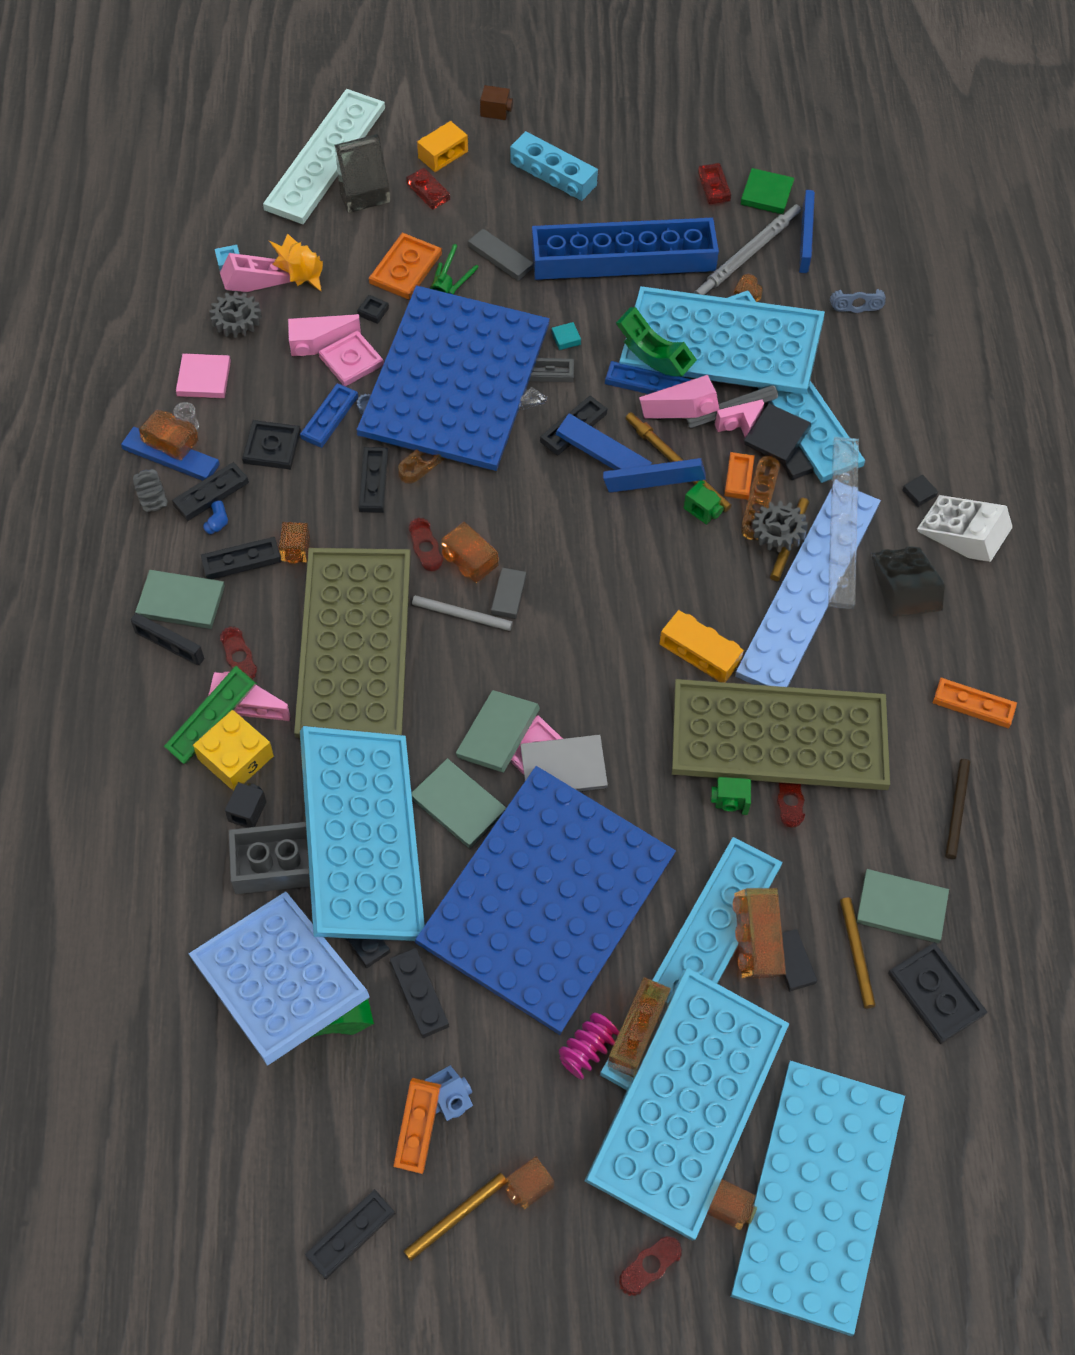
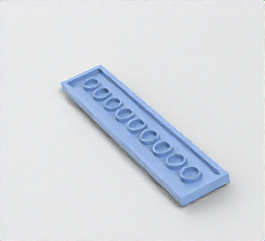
[735,482,881,687]

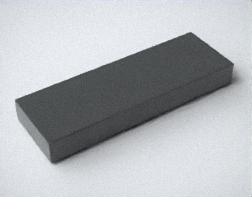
[468,229,533,281]

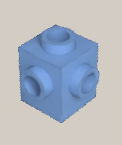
[425,1065,473,1121]

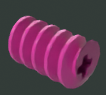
[559,1013,621,1080]

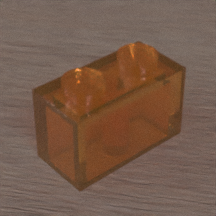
[442,522,499,583]

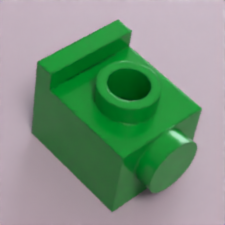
[684,480,724,525]
[710,777,751,815]

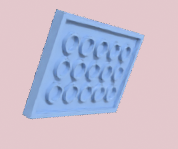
[188,892,370,1066]

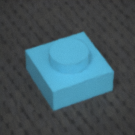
[215,245,239,271]

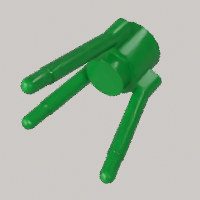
[430,244,478,295]

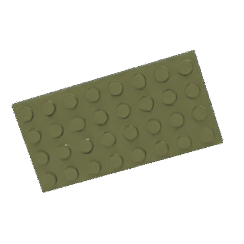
[294,548,411,738]
[672,679,890,790]

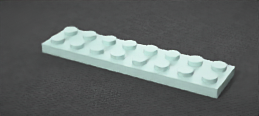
[263,89,385,224]

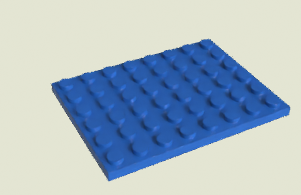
[357,285,550,471]
[415,766,676,1035]

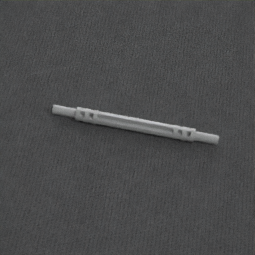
[694,204,801,295]

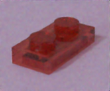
[698,163,731,204]
[406,168,450,210]

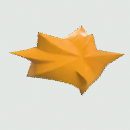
[269,234,323,291]

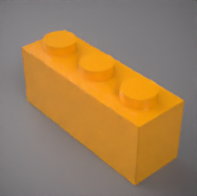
[659,610,744,683]

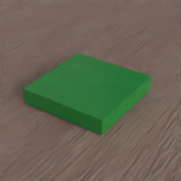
[741,168,794,214]

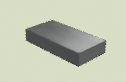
[491,568,527,619]

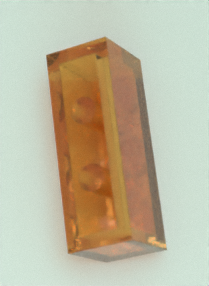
[733,888,786,978]
[608,977,671,1077]

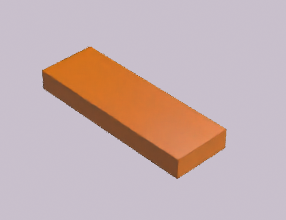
[932,678,1017,729]
[393,1078,441,1174]

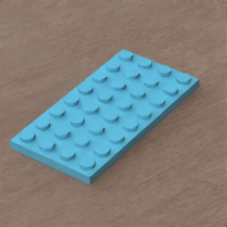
[619,286,825,394]
[300,726,425,941]
[585,967,789,1241]
[730,1061,905,1336]

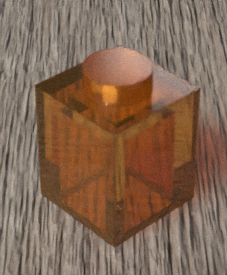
[279,522,310,563]
[505,1156,554,1210]
[707,1179,757,1230]

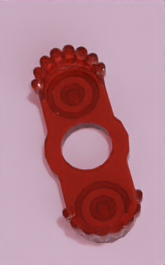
[409,517,443,571]
[220,626,257,680]
[777,782,806,827]
[619,1236,682,1296]

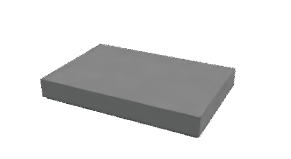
[520,735,608,791]

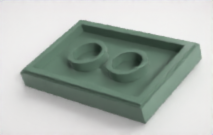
[135,570,225,629]
[456,690,540,773]
[411,758,506,849]
[856,869,949,944]

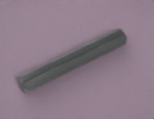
[686,385,778,428]

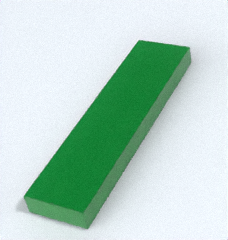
[164,666,257,764]

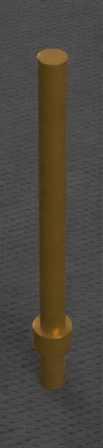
[625,412,732,512]

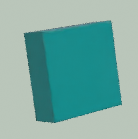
[551,322,581,350]

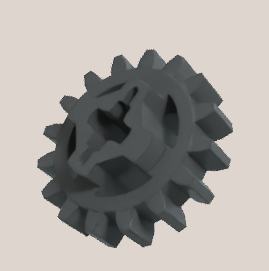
[210,291,262,338]
[752,501,808,552]

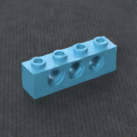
[510,131,598,201]

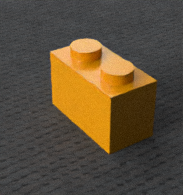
[417,121,468,172]

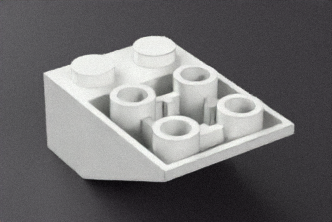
[917,495,1012,562]

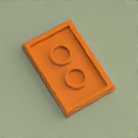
[369,232,442,300]

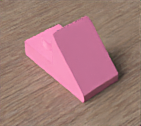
[715,400,764,438]

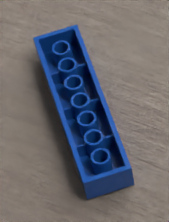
[532,218,719,280]

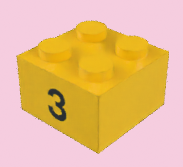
[193,710,274,791]

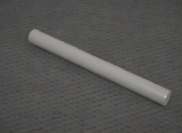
[412,595,513,631]

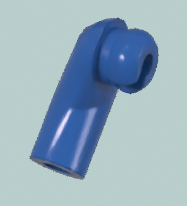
[203,501,228,534]

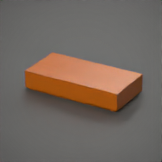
[724,452,754,500]

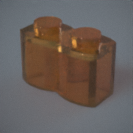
[139,410,199,460]

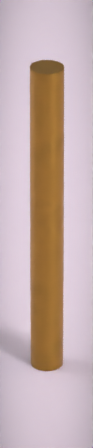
[770,498,809,581]
[840,897,876,1009]
[403,1173,507,1261]

